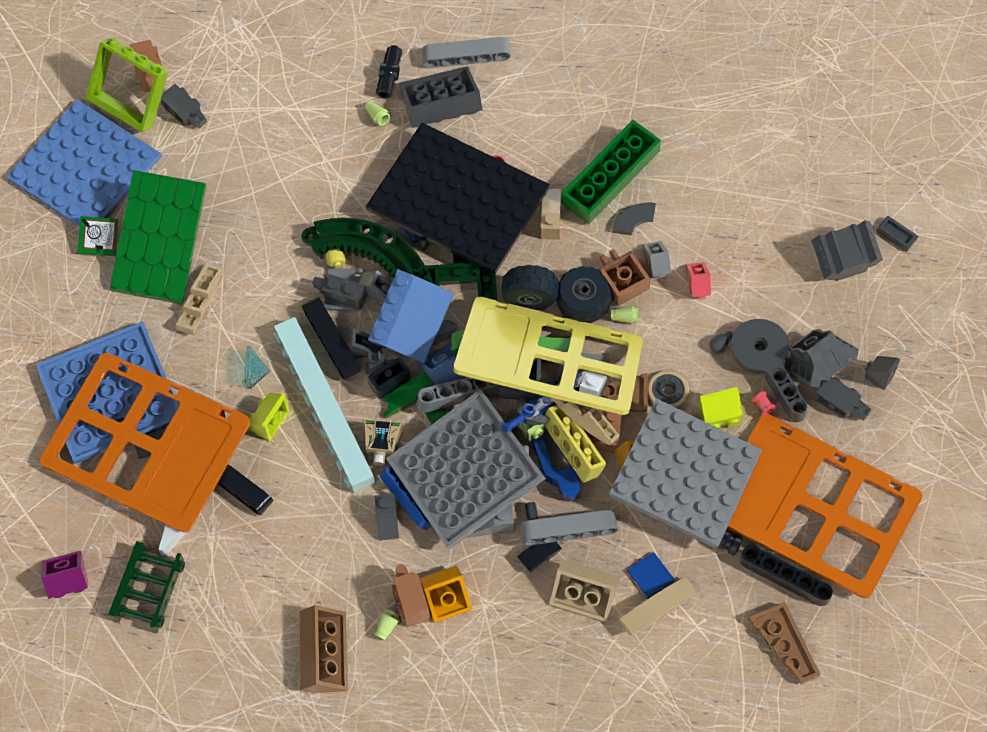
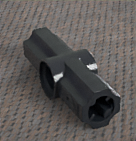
[376,45,403,99]

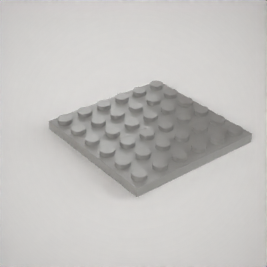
[386,389,546,550]
[608,398,762,549]

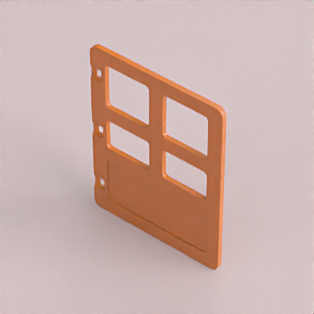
[40,353,250,533]
[727,414,922,599]

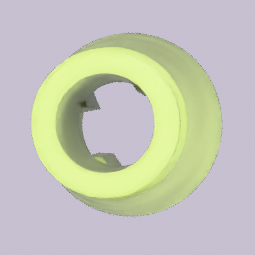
[365,101,390,126]
[611,305,639,324]
[375,608,400,640]

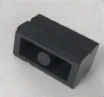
[367,357,411,399]

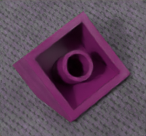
[41,551,88,599]

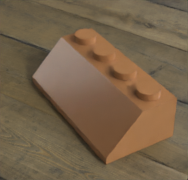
[299,605,348,693]

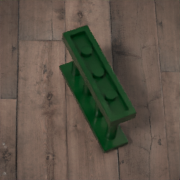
[108,541,185,634]

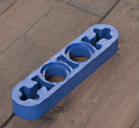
[380,466,432,530]

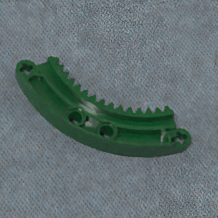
[301,217,434,284]

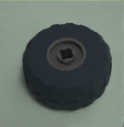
[502,265,559,310]
[556,266,613,323]

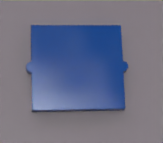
[627,552,675,598]

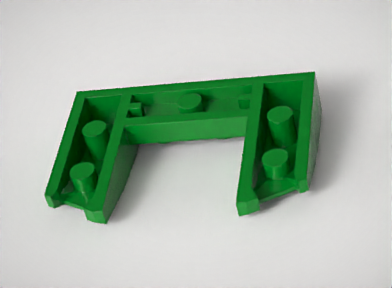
[384,372,447,425]

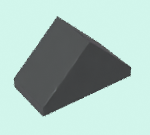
[350,328,382,358]

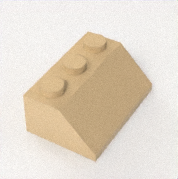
[549,560,620,622]

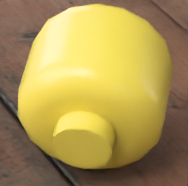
[325,248,346,269]

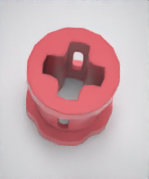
[751,391,776,417]

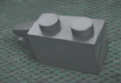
[160,84,207,129]
[312,274,367,310]
[814,377,871,421]

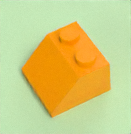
[420,565,472,623]

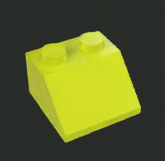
[697,387,743,429]
[249,393,290,442]

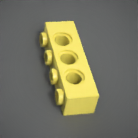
[544,405,606,483]

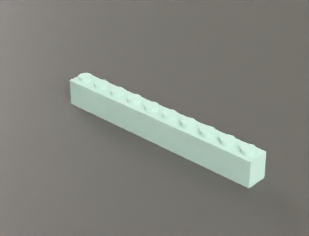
[273,317,375,493]

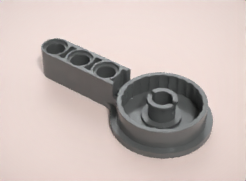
[731,319,807,422]

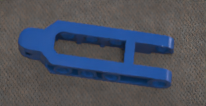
[526,381,580,501]

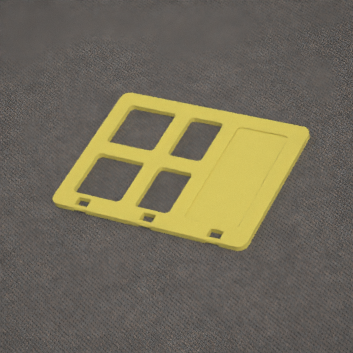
[453,297,643,415]

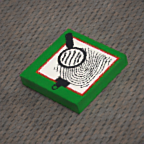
[77,216,119,256]

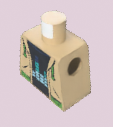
[365,419,403,466]

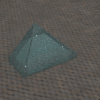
[245,346,270,389]

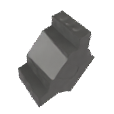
[812,220,883,281]
[784,329,859,388]

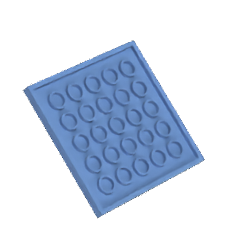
[6,99,162,227]
[35,321,179,464]

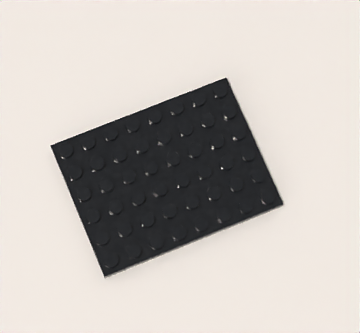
[365,122,550,275]

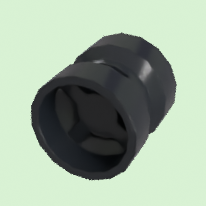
[718,530,743,556]

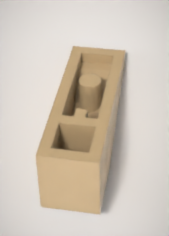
[541,189,561,240]

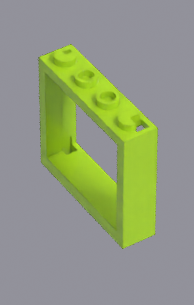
[85,38,169,132]

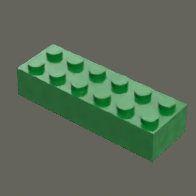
[561,119,661,224]

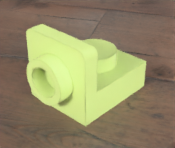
[517,422,545,441]

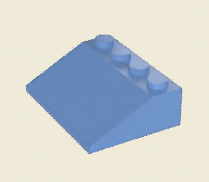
[368,269,454,364]

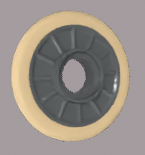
[648,370,689,408]

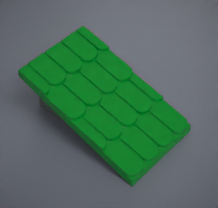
[110,170,206,305]

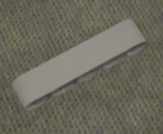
[422,37,511,68]
[416,377,499,412]
[520,510,618,545]

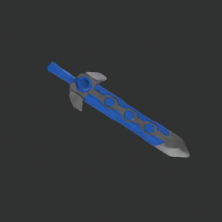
[501,369,588,433]

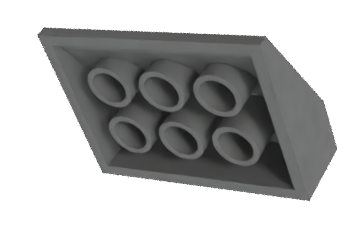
[399,66,483,127]

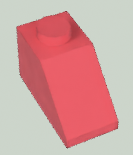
[686,262,711,299]

